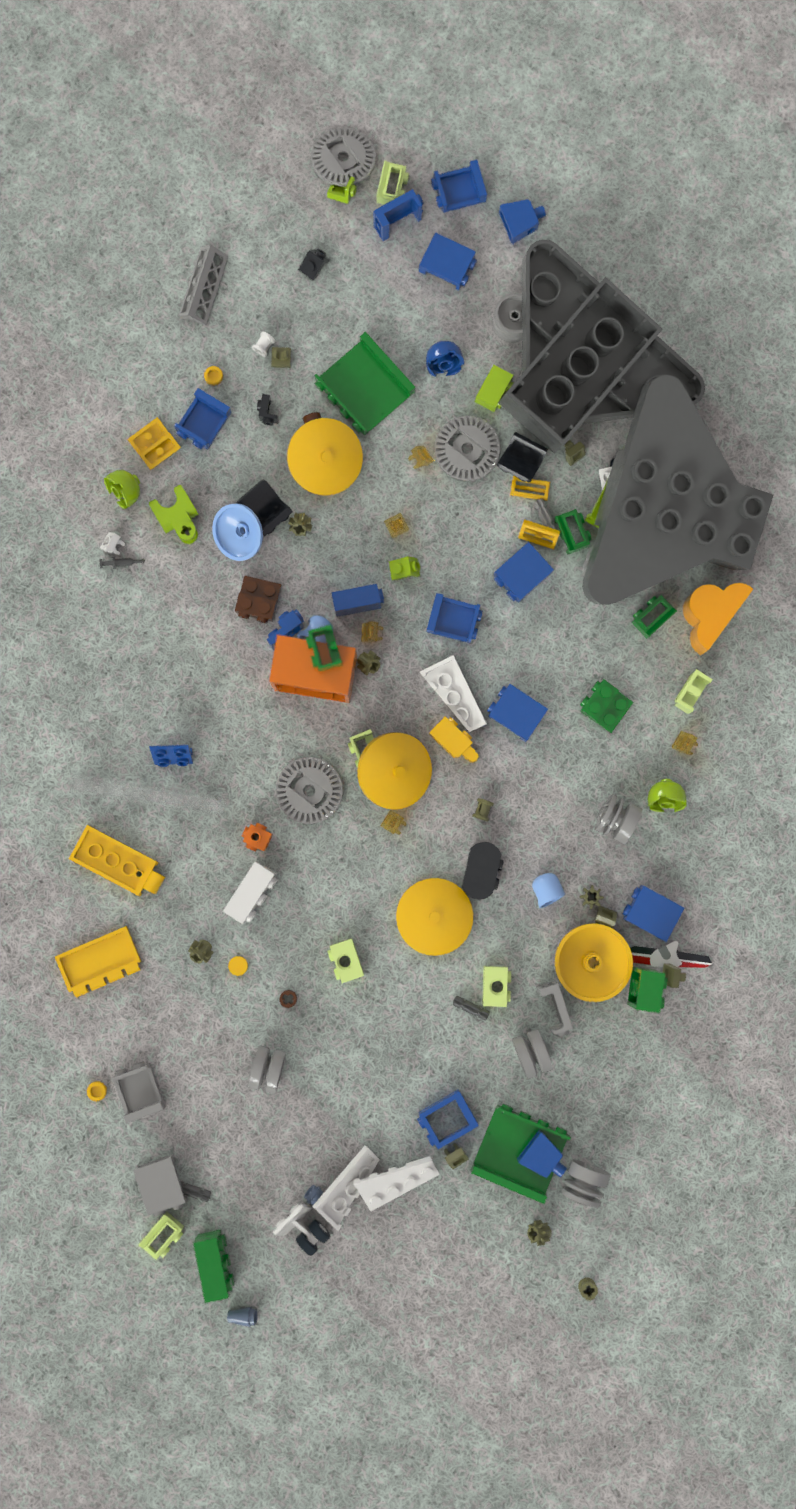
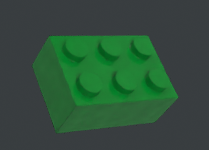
[627,966,668,1013]
[193,1229,235,1303]

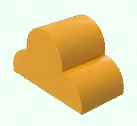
[683,583,753,655]

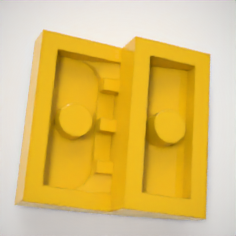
[127,417,181,470]

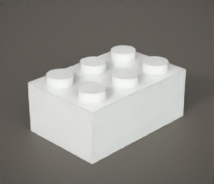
[223,862,278,924]

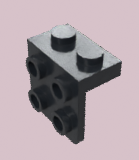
[497,432,548,483]
[236,479,293,537]

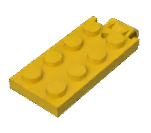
[69,825,165,897]

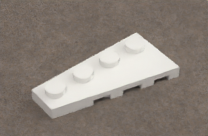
[420,655,487,732]
[312,1146,380,1231]
[353,1156,440,1211]

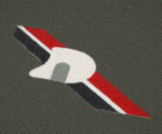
[630,941,712,968]

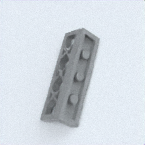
[178,245,228,325]

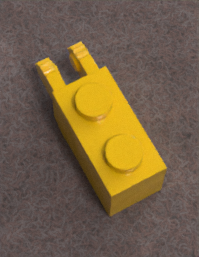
[429,716,479,763]

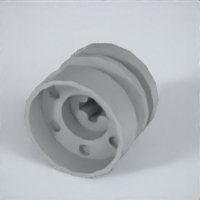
[594,794,643,844]
[561,1159,611,1208]

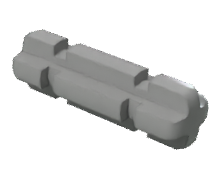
[534,499,558,530]

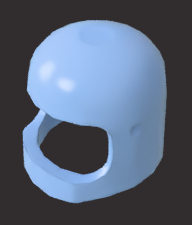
[297,615,333,643]
[532,873,566,908]

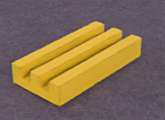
[510,476,550,501]
[518,519,560,550]

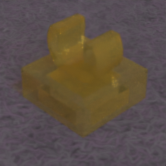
[408,446,434,469]
[384,513,409,539]
[361,621,384,643]
[672,731,698,755]
[380,810,407,835]

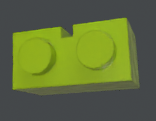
[475,365,514,413]

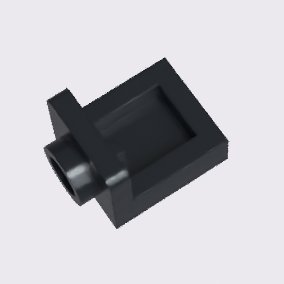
[298,248,330,280]
[257,394,279,426]

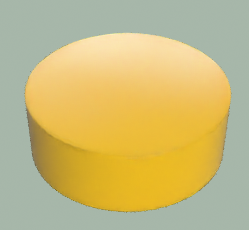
[204,366,223,386]
[228,956,248,976]
[87,1081,107,1101]

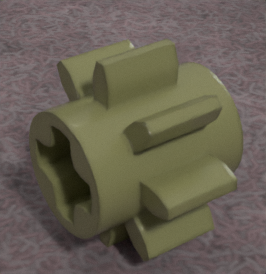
[288,513,312,536]
[357,650,381,675]
[579,885,604,910]
[188,940,214,964]
[527,1220,552,1246]

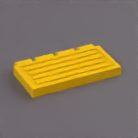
[54,926,142,998]

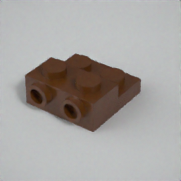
[235,575,282,624]

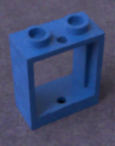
[417,1089,479,1149]

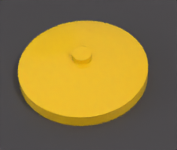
[287,418,363,495]
[357,732,432,810]
[396,878,473,956]
[554,923,633,1002]

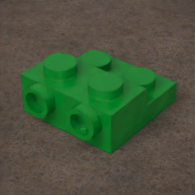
[580,679,634,733]

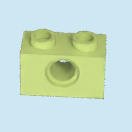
[328,938,364,983]
[482,966,511,1007]

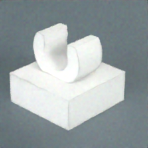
[100,532,125,555]

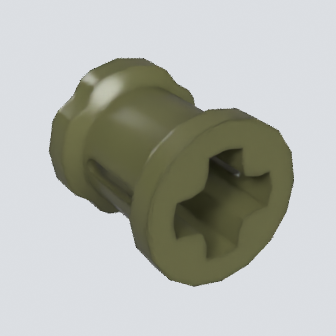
[472,798,494,821]
[578,1278,598,1300]

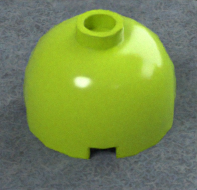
[104,470,140,509]
[648,779,686,812]

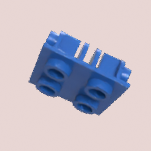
[149,745,193,767]

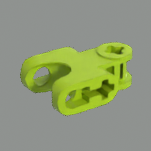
[149,485,199,544]

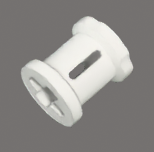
[251,331,276,357]

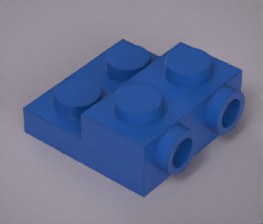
[266,609,304,650]

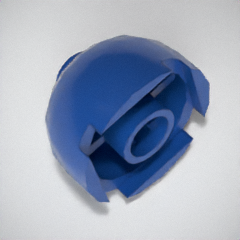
[426,341,464,377]

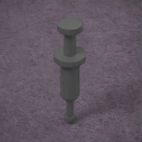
[99,557,145,569]

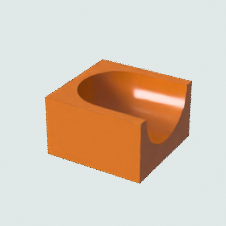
[269,635,357,703]

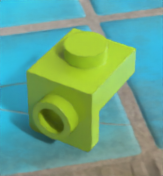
[327,177,357,204]
[389,556,420,580]

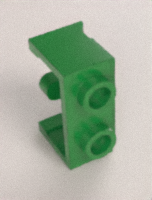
[554,509,592,555]
[631,595,677,639]
[305,625,342,672]

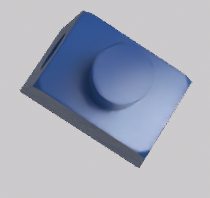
[499,199,546,244]
[517,1129,567,1178]

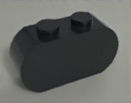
[462,842,504,900]

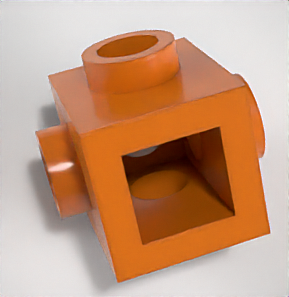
[241,823,273,852]

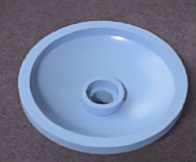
[212,503,263,561]

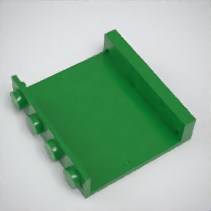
[314,331,415,436]
[471,1104,571,1204]

